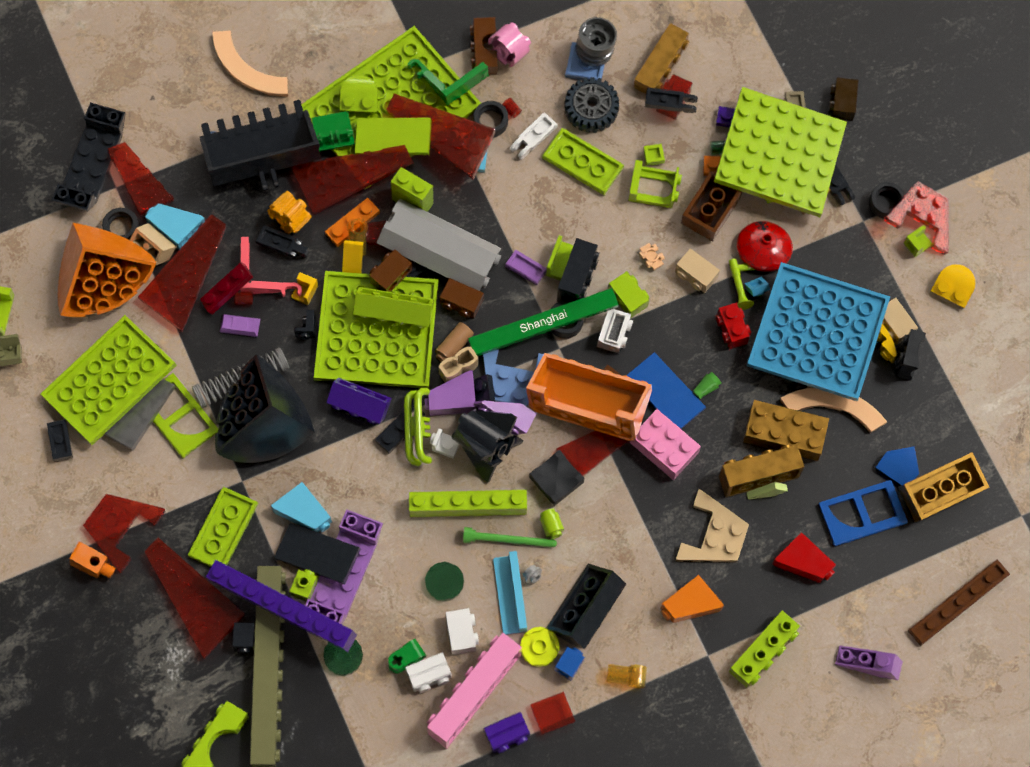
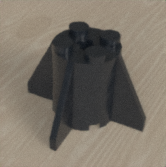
[451,409,524,482]

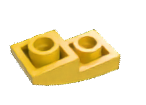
[877,324,897,363]

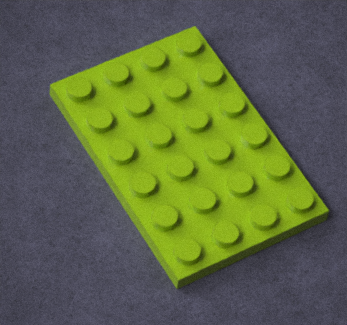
[41,315,177,445]

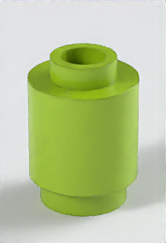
[540,508,565,539]

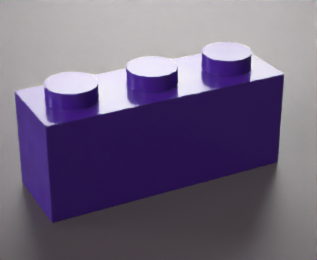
[327,378,392,424]

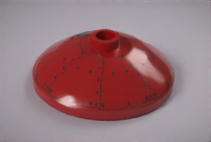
[737,221,793,272]

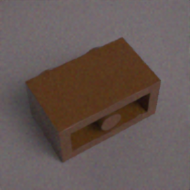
[369,249,412,292]
[440,278,484,319]

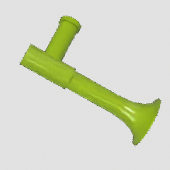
[729,259,755,310]

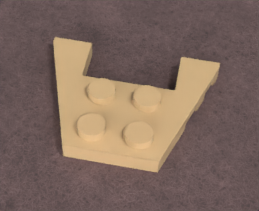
[676,490,749,562]

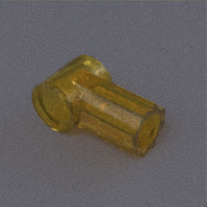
[346,218,368,255]
[607,664,647,688]

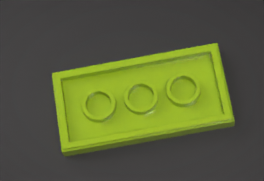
[355,118,431,155]
[542,128,624,196]
[188,487,259,567]

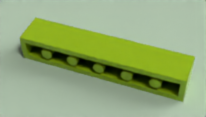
[409,490,527,517]

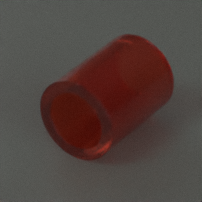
[502,98,522,118]
[235,292,253,305]

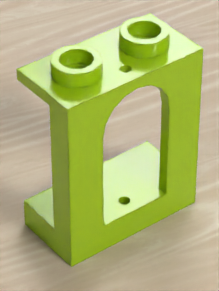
[628,160,682,208]

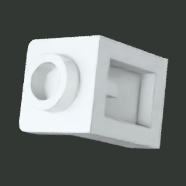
[430,428,460,459]

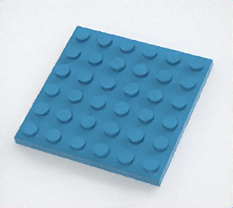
[747,262,890,401]

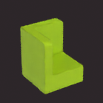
[903,225,932,257]

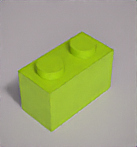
[608,271,650,318]

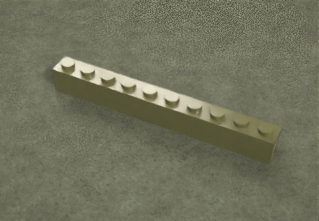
[250,566,286,767]

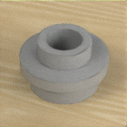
[523,565,542,584]

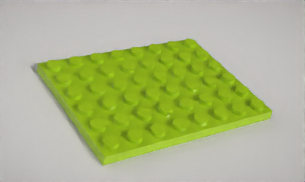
[302,26,481,190]

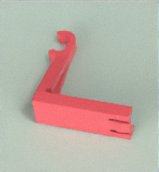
[240,237,302,297]

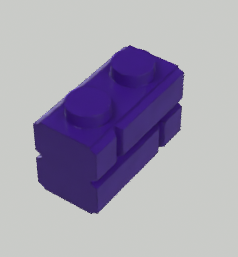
[483,712,530,754]

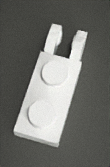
[510,113,558,159]

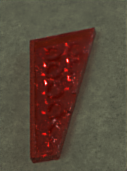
[291,145,414,214]
[145,538,245,659]

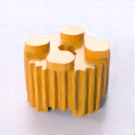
[267,191,312,235]

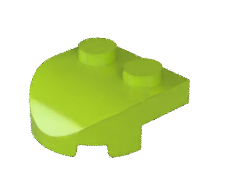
[340,75,378,113]

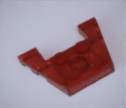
[884,182,949,255]
[83,494,166,573]

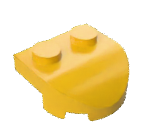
[931,264,976,308]

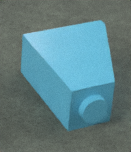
[145,203,206,251]
[271,482,332,533]

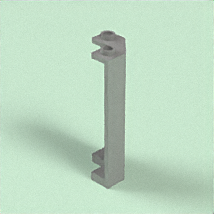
[377,199,501,291]

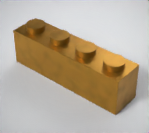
[633,23,690,94]

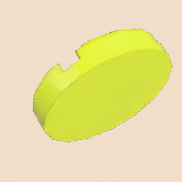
[520,627,560,667]

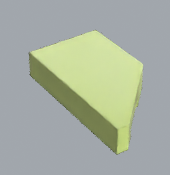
[747,482,788,499]

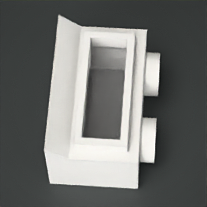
[597,309,633,354]

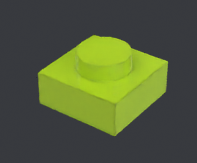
[643,144,665,166]

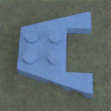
[483,349,544,407]

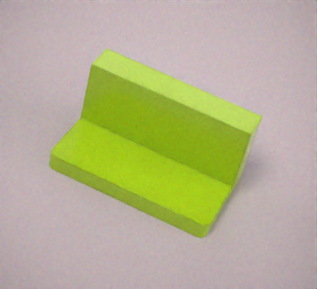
[546,235,574,281]

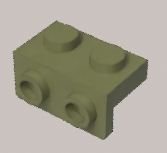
[0,334,22,366]

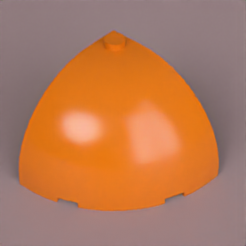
[58,223,156,317]

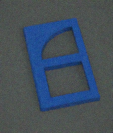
[818,480,908,546]

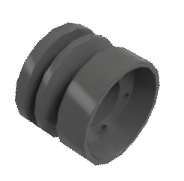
[576,17,617,66]

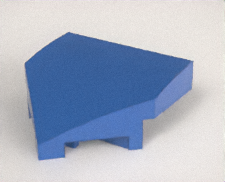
[876,446,919,485]

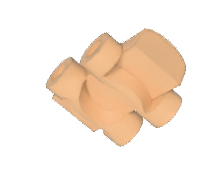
[639,243,665,270]

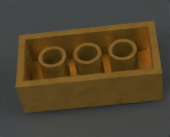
[743,400,829,461]
[719,445,804,498]
[898,452,989,522]

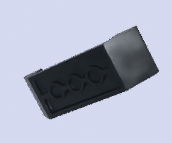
[52,102,126,212]

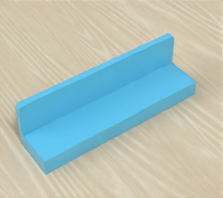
[493,551,527,635]

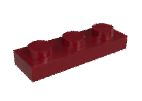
[200,262,253,314]

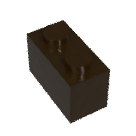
[829,77,859,121]

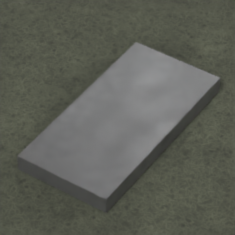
[104,379,175,451]

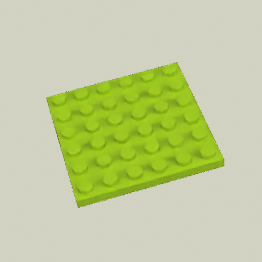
[714,87,847,218]
[314,271,438,389]

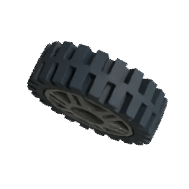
[565,77,619,133]

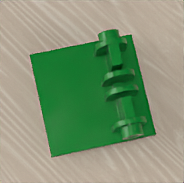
[312,111,355,151]

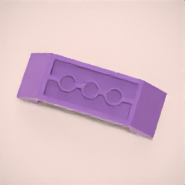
[305,509,383,624]

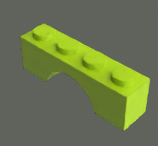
[181,701,249,767]

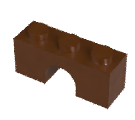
[470,17,498,75]

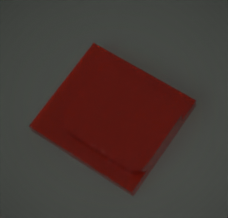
[530,692,575,735]

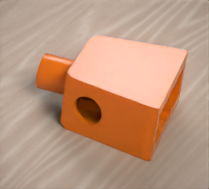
[69,541,116,578]

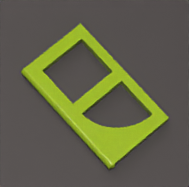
[153,373,218,458]

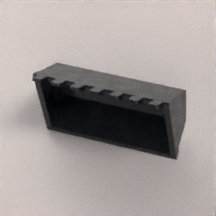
[199,100,321,191]

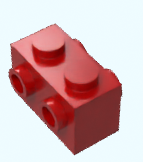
[715,302,751,350]

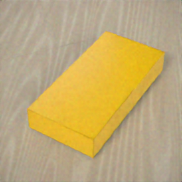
[342,240,363,274]

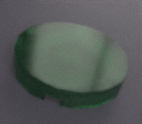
[425,562,464,601]
[323,640,363,676]

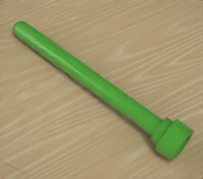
[463,527,557,547]

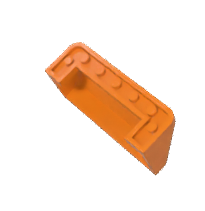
[526,353,652,441]

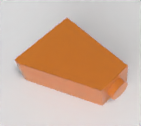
[661,575,724,623]

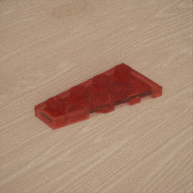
[108,142,174,215]
[556,430,629,477]

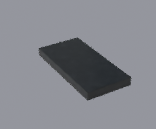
[274,523,361,585]

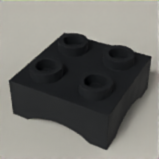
[895,329,926,380]
[529,449,585,506]

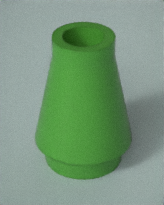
[693,372,721,399]

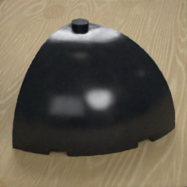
[215,354,315,463]

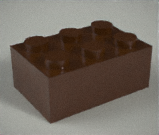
[681,171,742,242]

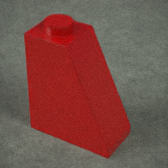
[773,532,836,583]

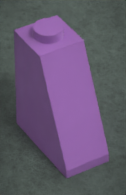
[425,370,476,416]

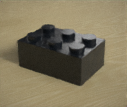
[556,238,600,302]

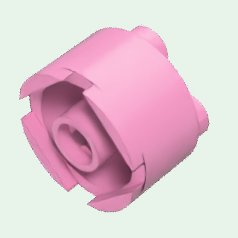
[488,22,531,67]

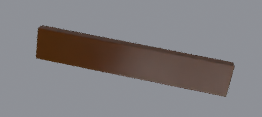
[908,559,1010,646]

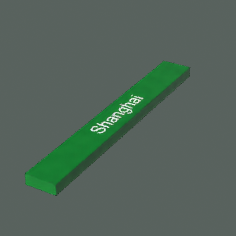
[468,288,619,356]

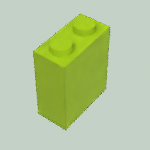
[391,167,433,212]

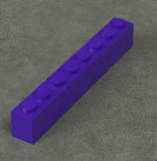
[206,560,357,652]

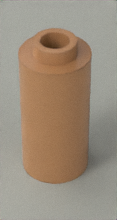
[435,322,474,362]

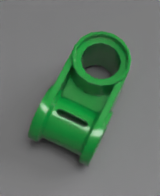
[388,639,427,674]

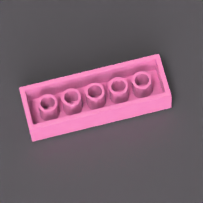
[427,633,522,749]

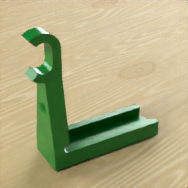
[407,59,489,106]

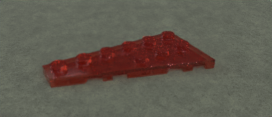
[387,94,496,180]
[138,214,227,332]

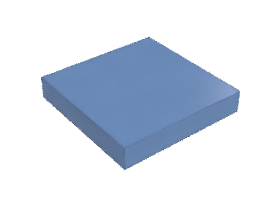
[565,42,605,80]

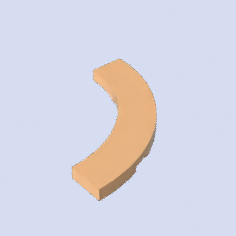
[212,31,288,97]
[780,388,887,433]

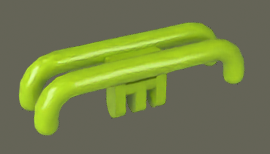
[404,388,432,466]

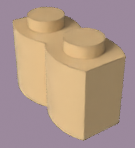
[439,347,478,383]

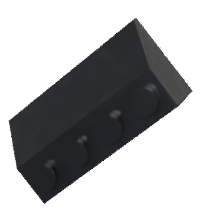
[547,563,626,649]

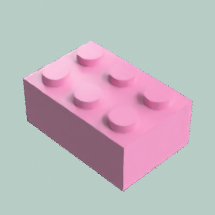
[630,409,701,480]

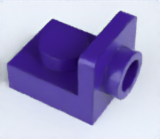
[716,106,735,128]

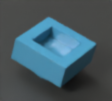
[745,277,770,297]

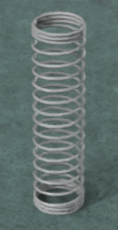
[192,347,289,408]

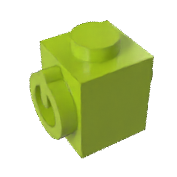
[289,569,318,602]

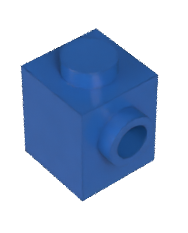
[554,647,585,681]

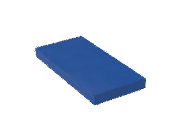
[626,352,706,429]

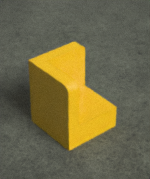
[292,272,318,305]

